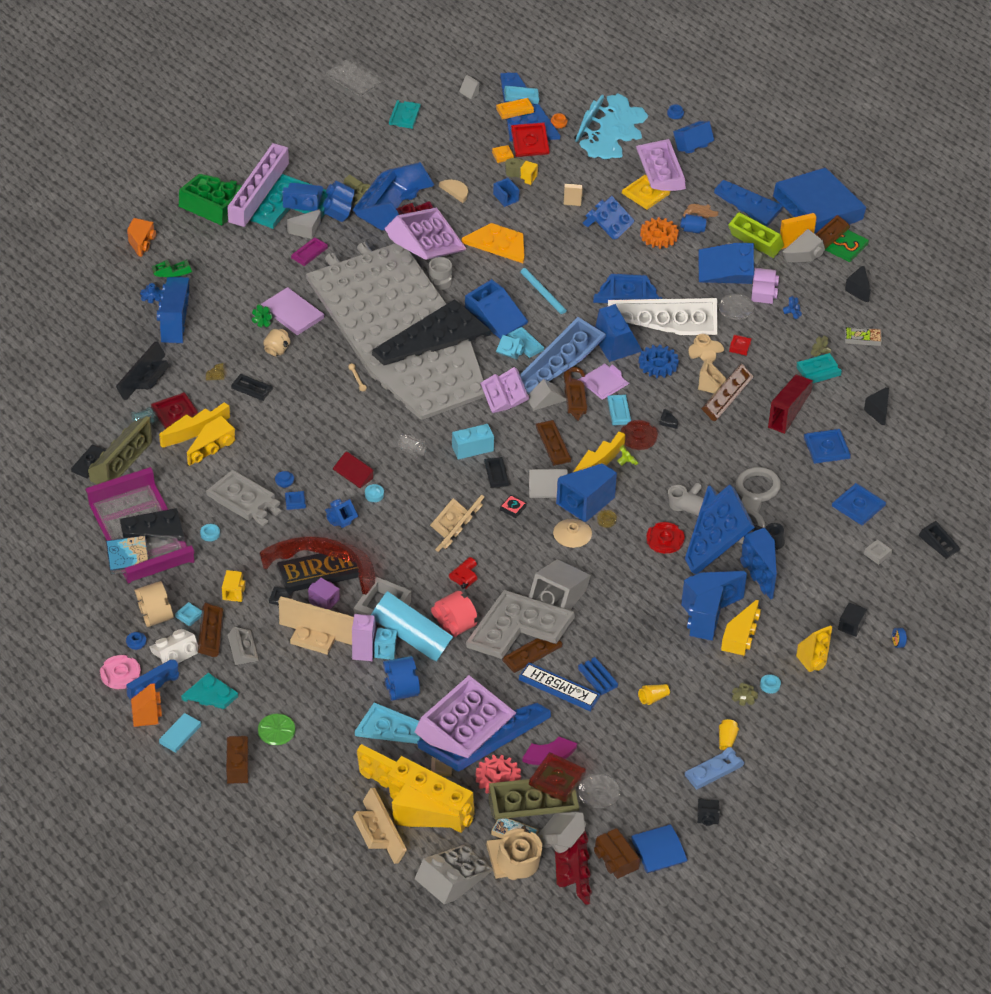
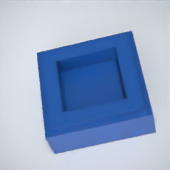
[285,491,306,510]

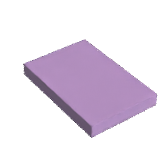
[261,287,324,335]

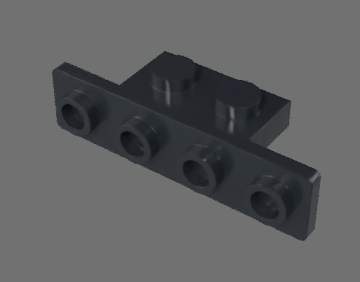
[116,341,169,400]

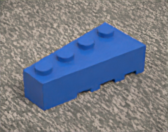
[157,277,190,343]

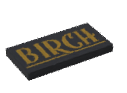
[277,546,363,593]

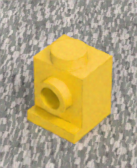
[222,570,246,602]

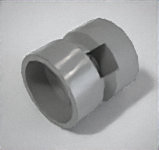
[429,257,452,290]

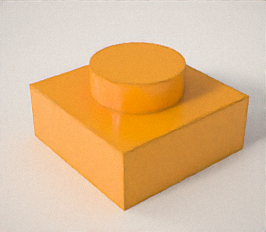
[492,145,514,163]

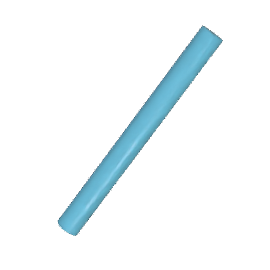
[521,268,567,314]

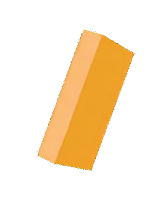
[496,98,534,119]

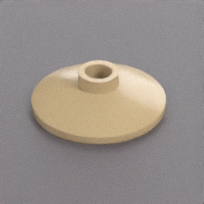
[553,519,592,548]

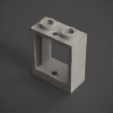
[353,577,411,629]

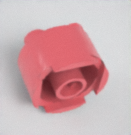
[431,591,477,637]

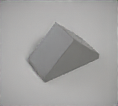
[287,210,321,239]
[527,379,566,411]

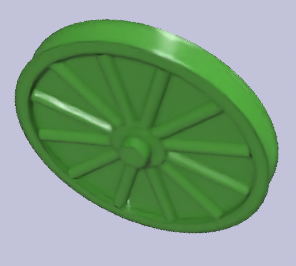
[258,714,295,745]

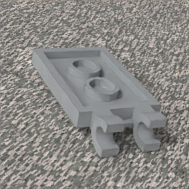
[206,470,281,526]

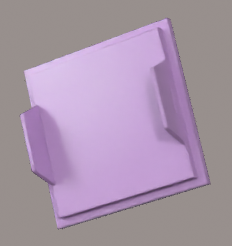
[578,364,630,400]

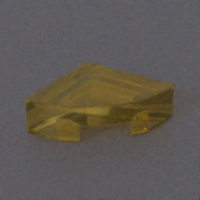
[206,363,224,381]

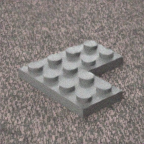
[466,590,575,659]

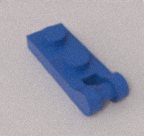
[126,660,179,700]

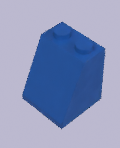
[595,304,642,362]
[556,463,617,523]

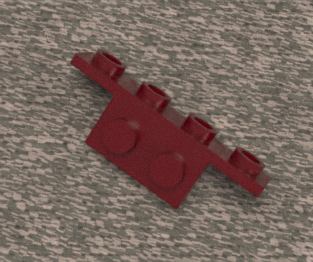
[555,831,592,905]

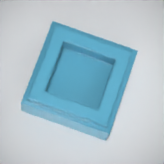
[175,602,202,626]

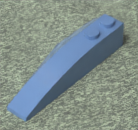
[520,317,606,394]

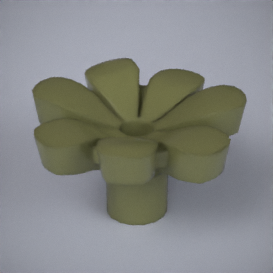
[811,335,831,357]
[732,683,758,706]

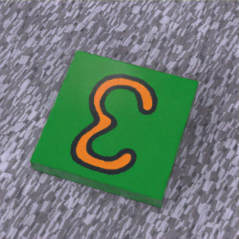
[825,230,869,262]

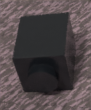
[838,602,867,637]

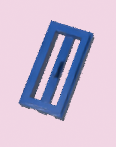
[578,657,618,695]

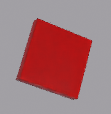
[511,122,550,157]

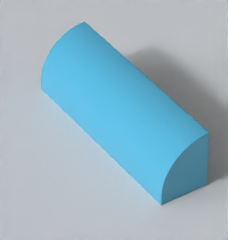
[371,591,453,661]

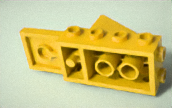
[357,744,475,833]

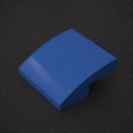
[631,825,688,873]

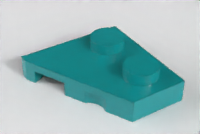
[181,673,238,709]

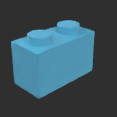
[452,424,494,459]

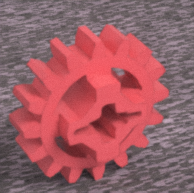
[476,755,521,794]

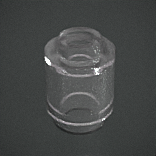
[397,434,427,458]

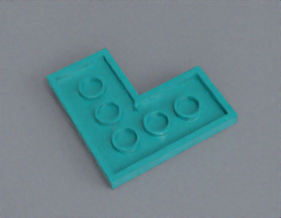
[250,174,327,229]

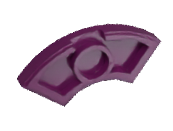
[522,736,577,765]

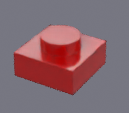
[729,335,751,356]

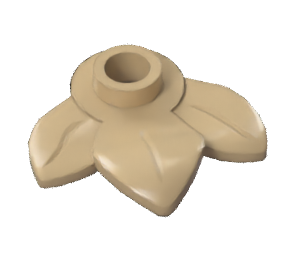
[688,334,724,363]

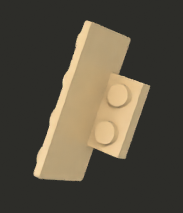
[279,597,354,655]

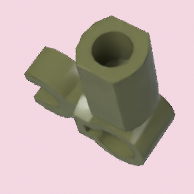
[343,175,371,206]

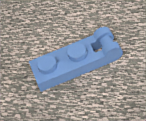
[685,747,744,790]

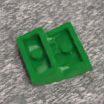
[151,259,192,277]

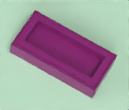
[291,237,328,266]

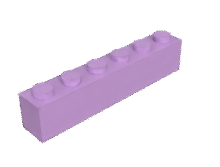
[228,143,289,227]

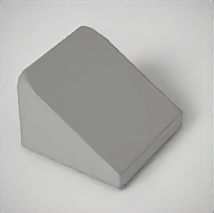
[459,75,479,99]

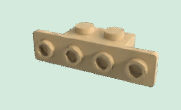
[430,494,484,552]
[353,788,406,864]

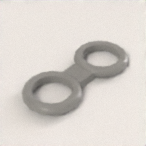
[735,467,781,544]

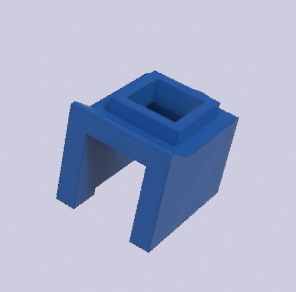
[493,178,519,207]

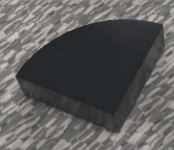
[659,409,678,429]

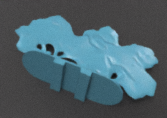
[575,93,648,159]

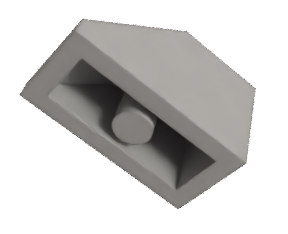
[783,229,825,262]

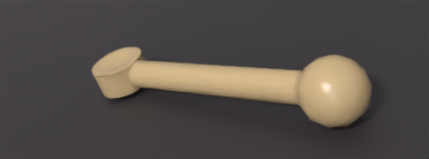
[348,363,367,391]

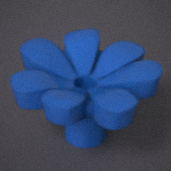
[140,283,163,303]
[783,296,802,319]

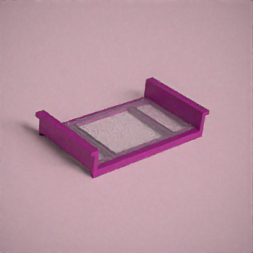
[85,467,195,583]

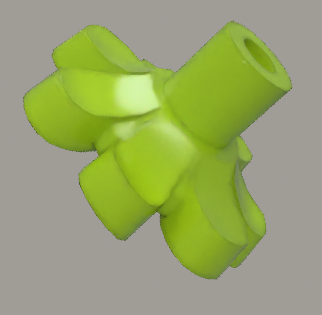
[617,445,638,466]

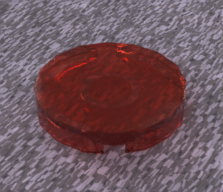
[621,420,658,450]

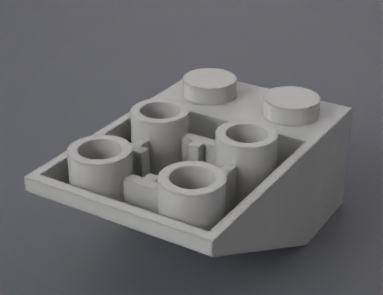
[415,845,493,904]

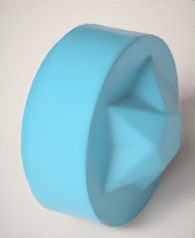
[365,484,384,502]

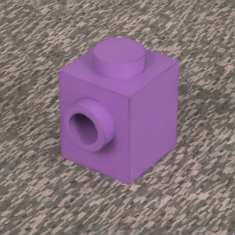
[308,578,340,610]

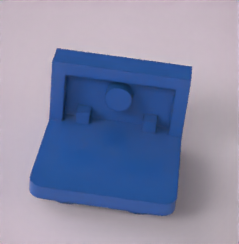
[282,183,323,211]
[583,196,634,239]

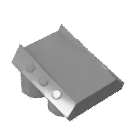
[537,812,586,853]

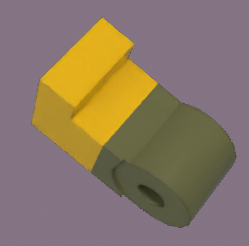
[505,158,538,185]

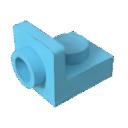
[496,335,525,359]
[374,628,397,660]

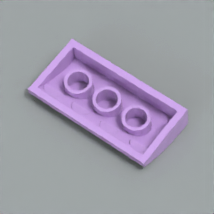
[636,139,686,191]

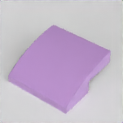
[480,367,529,413]

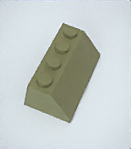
[88,416,152,484]
[488,775,579,820]

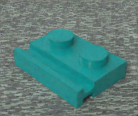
[389,100,421,129]
[796,353,842,384]

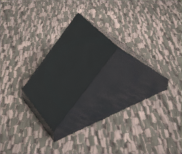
[845,266,871,302]
[864,387,889,425]

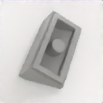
[228,627,259,665]

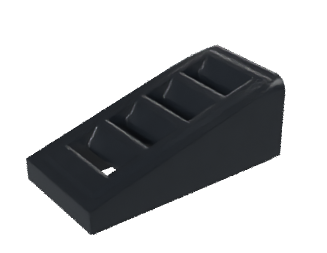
[918,521,961,559]

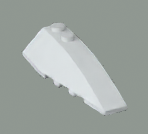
[608,298,717,335]

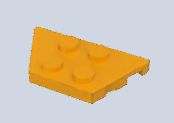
[462,223,524,263]

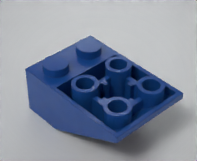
[465,279,528,339]
[740,528,777,600]

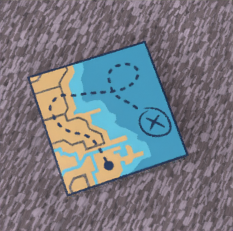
[106,535,149,575]

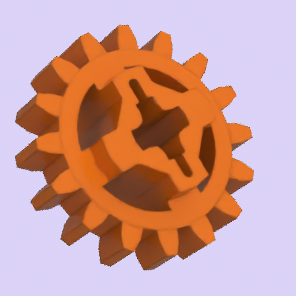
[640,217,679,249]

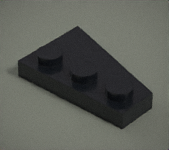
[119,508,184,541]

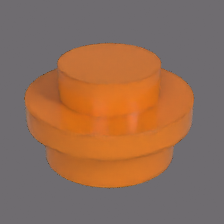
[551,113,567,128]

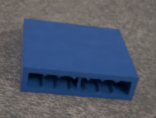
[773,167,866,234]

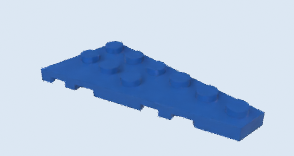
[500,72,560,142]
[417,703,551,772]

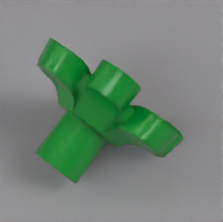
[252,305,273,328]

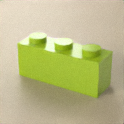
[728,212,784,258]

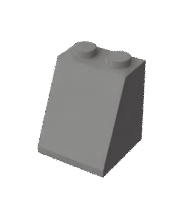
[528,559,591,611]

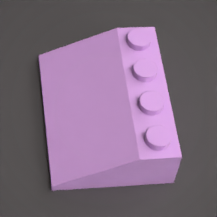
[385,208,466,260]
[415,675,516,758]

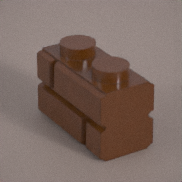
[226,736,249,784]
[594,828,640,879]

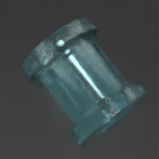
[131,407,155,424]

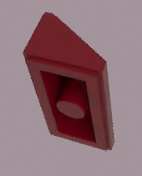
[333,451,373,488]

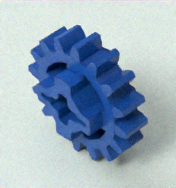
[639,344,679,378]

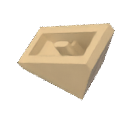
[564,184,583,206]
[698,359,726,393]

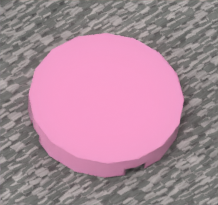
[100,655,141,689]

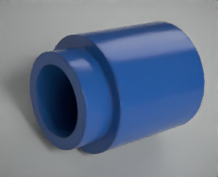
[680,214,706,234]

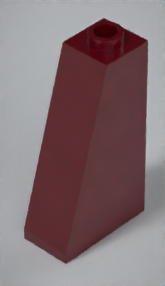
[768,374,813,434]

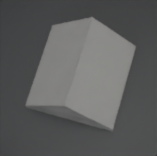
[528,469,567,498]

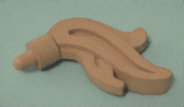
[683,204,719,218]

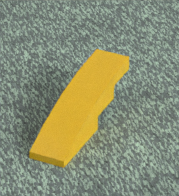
[159,402,230,447]
[572,432,625,473]

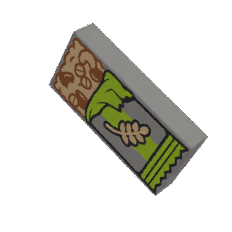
[845,327,882,346]

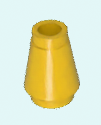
[638,684,670,705]
[719,719,739,750]

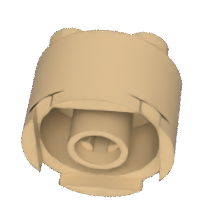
[134,581,174,627]
[497,828,542,880]

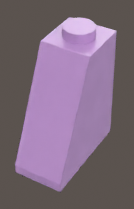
[352,614,377,661]

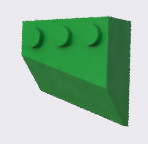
[178,174,242,226]

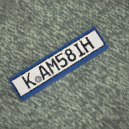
[519,663,600,712]

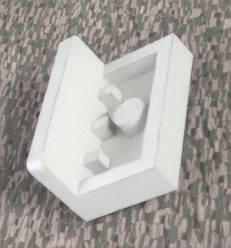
[150,629,198,664]

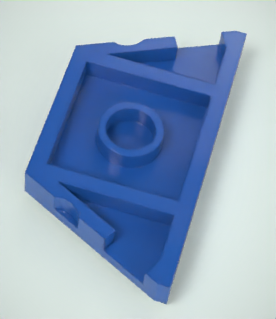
[593,274,663,303]

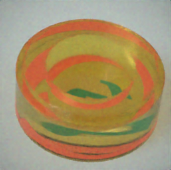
[597,510,617,528]

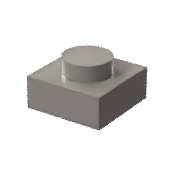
[864,539,892,565]

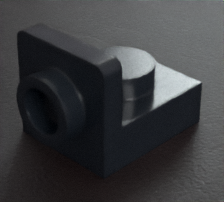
[697,799,720,826]

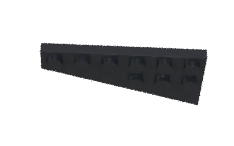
[372,299,491,365]

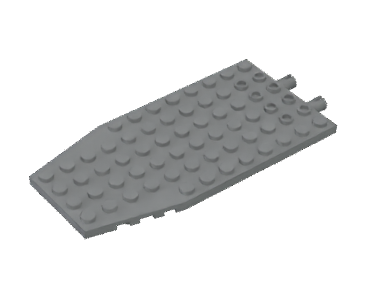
[306,242,486,420]

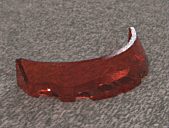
[260,537,376,595]

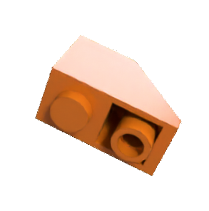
[127,218,156,257]
[131,683,162,727]

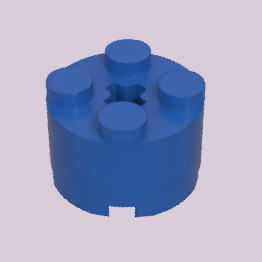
[383,656,420,701]

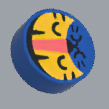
[892,628,907,648]

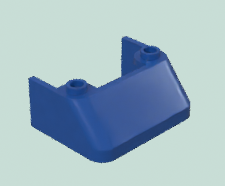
[353,162,434,231]

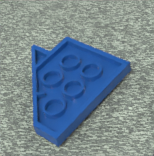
[685,485,755,574]

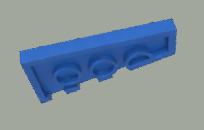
[714,180,783,227]

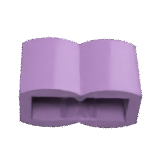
[751,268,779,304]

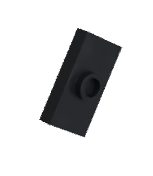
[71,444,106,479]

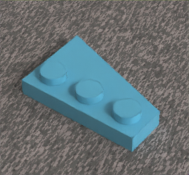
[355,703,422,744]

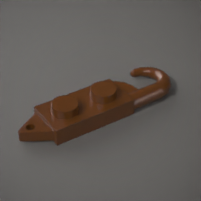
[564,367,587,421]

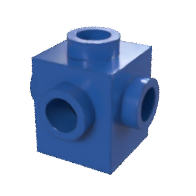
[325,498,358,528]

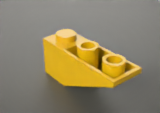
[187,416,235,466]
[721,600,761,656]
[796,625,832,672]

